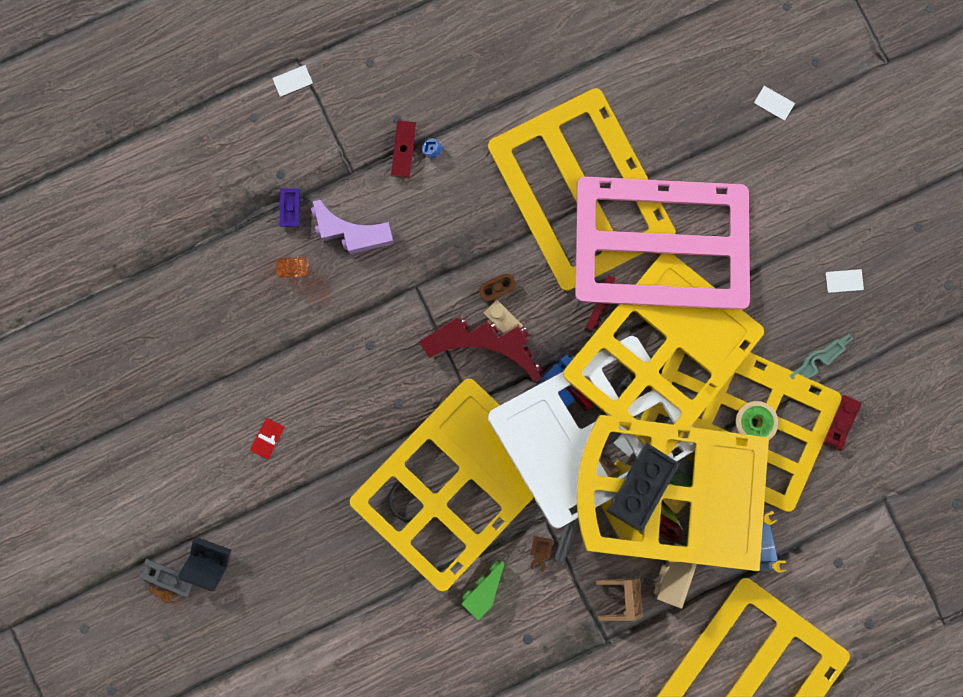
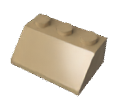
[653,543,697,609]

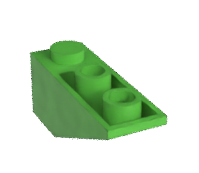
[461,561,505,620]

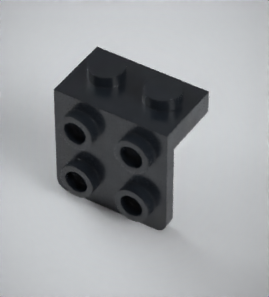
[178,536,232,592]

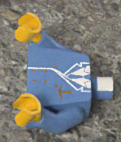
[759,511,787,573]

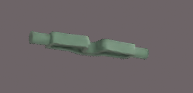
[790,334,854,380]

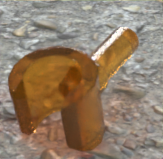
[149,588,177,603]

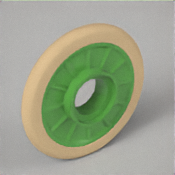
[736,401,778,440]

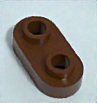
[479,274,516,302]

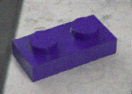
[279,188,300,227]

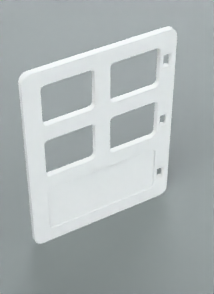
[488,336,695,529]

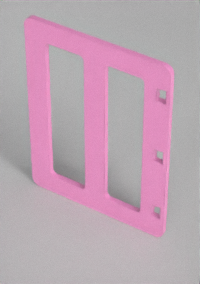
[575,177,750,310]

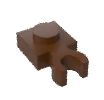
[530,536,553,572]

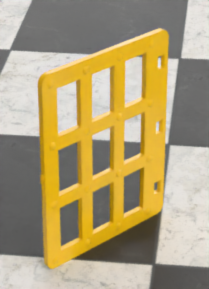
[640,348,842,512]

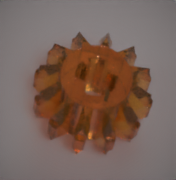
[276,257,309,278]

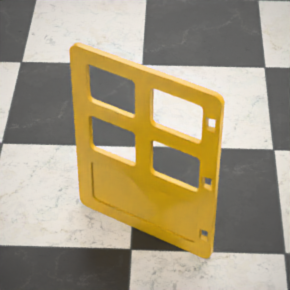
[563,253,764,456]
[350,379,534,591]

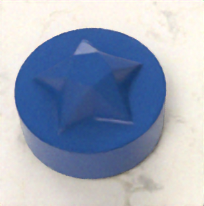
[422,139,442,159]

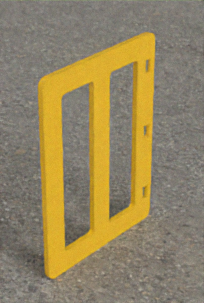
[488,88,676,291]
[657,578,850,697]

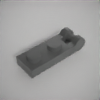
[138,558,194,598]

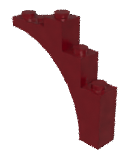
[419,316,543,383]

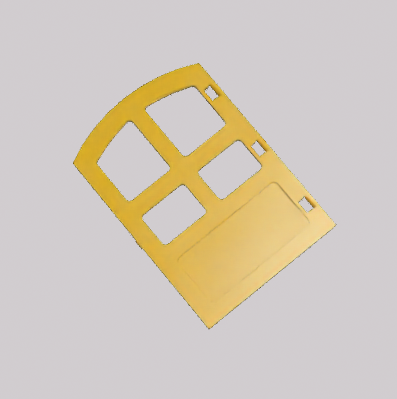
[576,415,769,571]

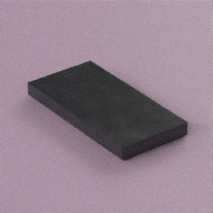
[606,443,680,532]

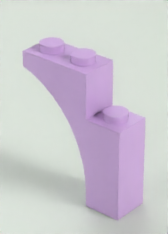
[311,200,394,254]

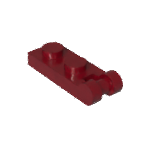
[823,395,862,451]

